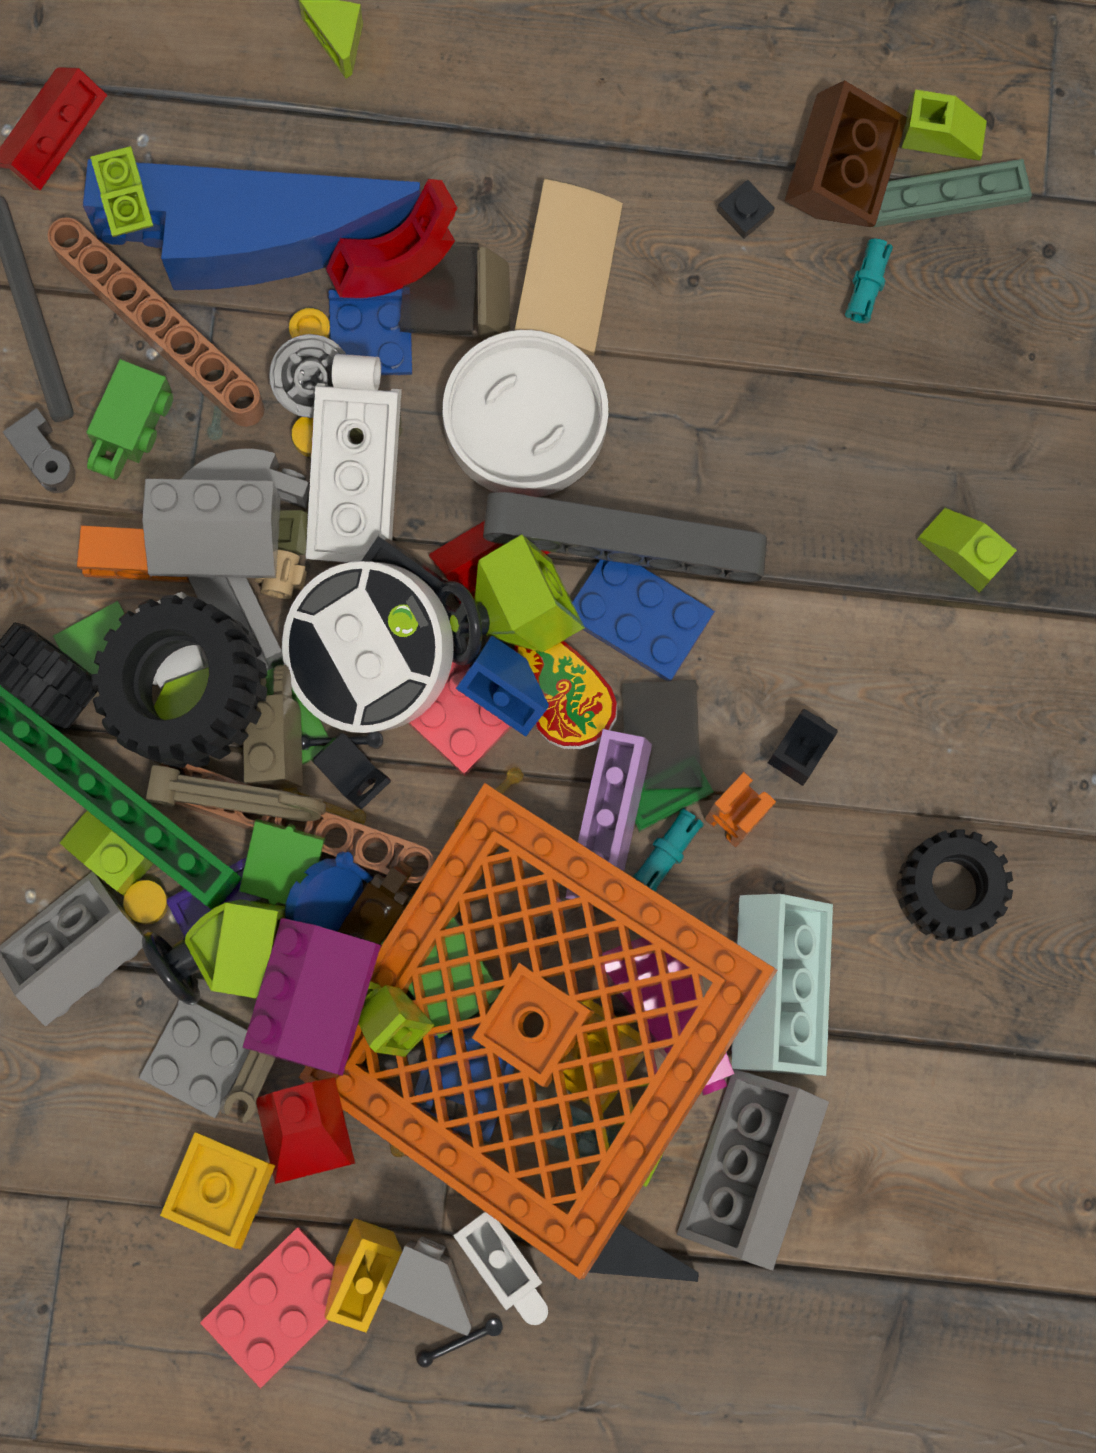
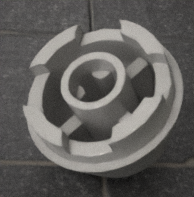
[269,334,346,418]

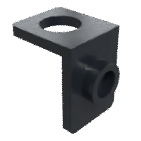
[312,732,391,810]

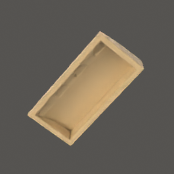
[515,179,623,356]

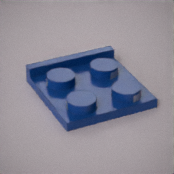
[329,288,412,375]

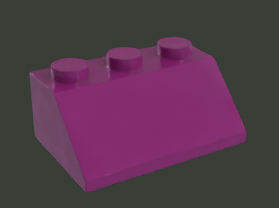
[242,918,381,1076]

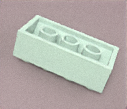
[731,894,833,1076]

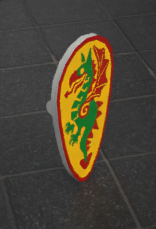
[514,641,618,749]

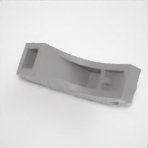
[181,449,310,509]

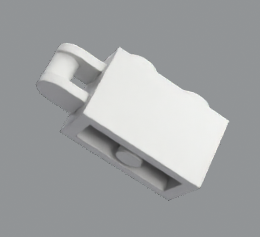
[453,1212,548,1325]

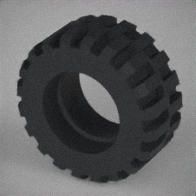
[91,595,268,768]

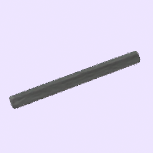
[0,196,74,422]

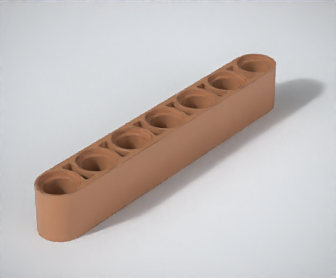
[47,217,265,427]
[159,763,434,888]

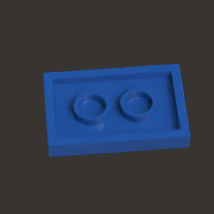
[572,560,715,683]

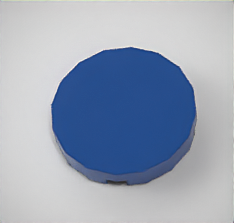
[285,859,363,932]

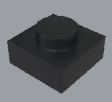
[717,180,775,239]

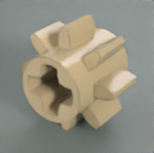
[255,550,307,599]

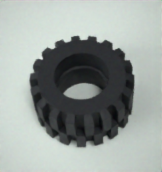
[0,622,98,729]
[897,829,1013,942]

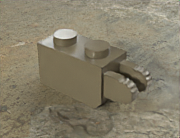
[243,665,303,790]

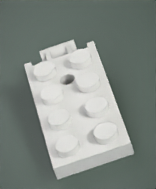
[306,354,402,563]

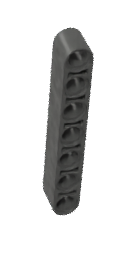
[483,492,767,582]

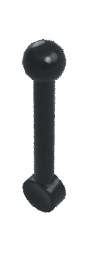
[301,732,384,751]
[416,1318,503,1368]

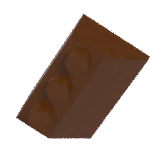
[785,80,907,227]

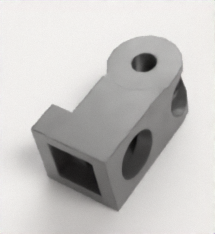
[3,408,75,493]

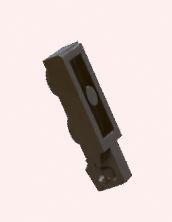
[338,860,414,948]

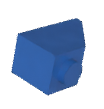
[456,636,549,737]

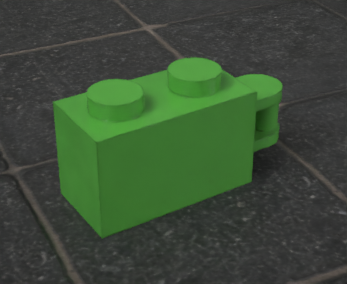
[86,359,173,480]

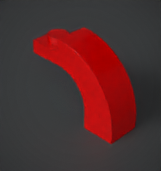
[326,179,457,298]

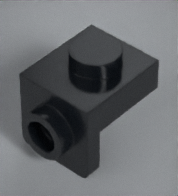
[768,709,838,786]

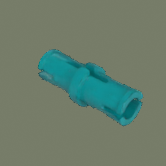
[845,238,893,324]
[632,809,704,892]

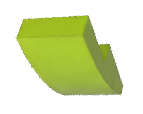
[90,146,153,237]

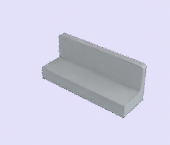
[188,577,284,671]

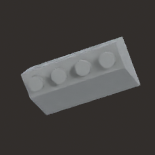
[677,1069,829,1271]

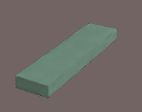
[873,159,1032,228]

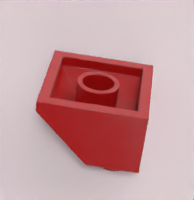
[256,1077,355,1184]

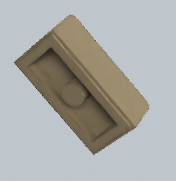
[477,247,510,340]

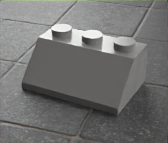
[142,479,281,578]
[0,871,143,1027]
[383,1236,473,1336]

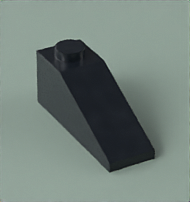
[564,1223,699,1282]

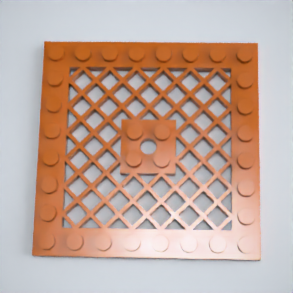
[298,783,778,1280]

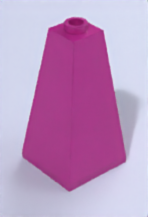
[602,937,734,1096]

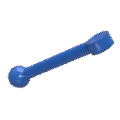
[336,851,374,883]

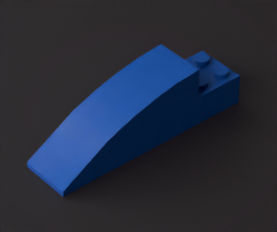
[83,159,421,290]

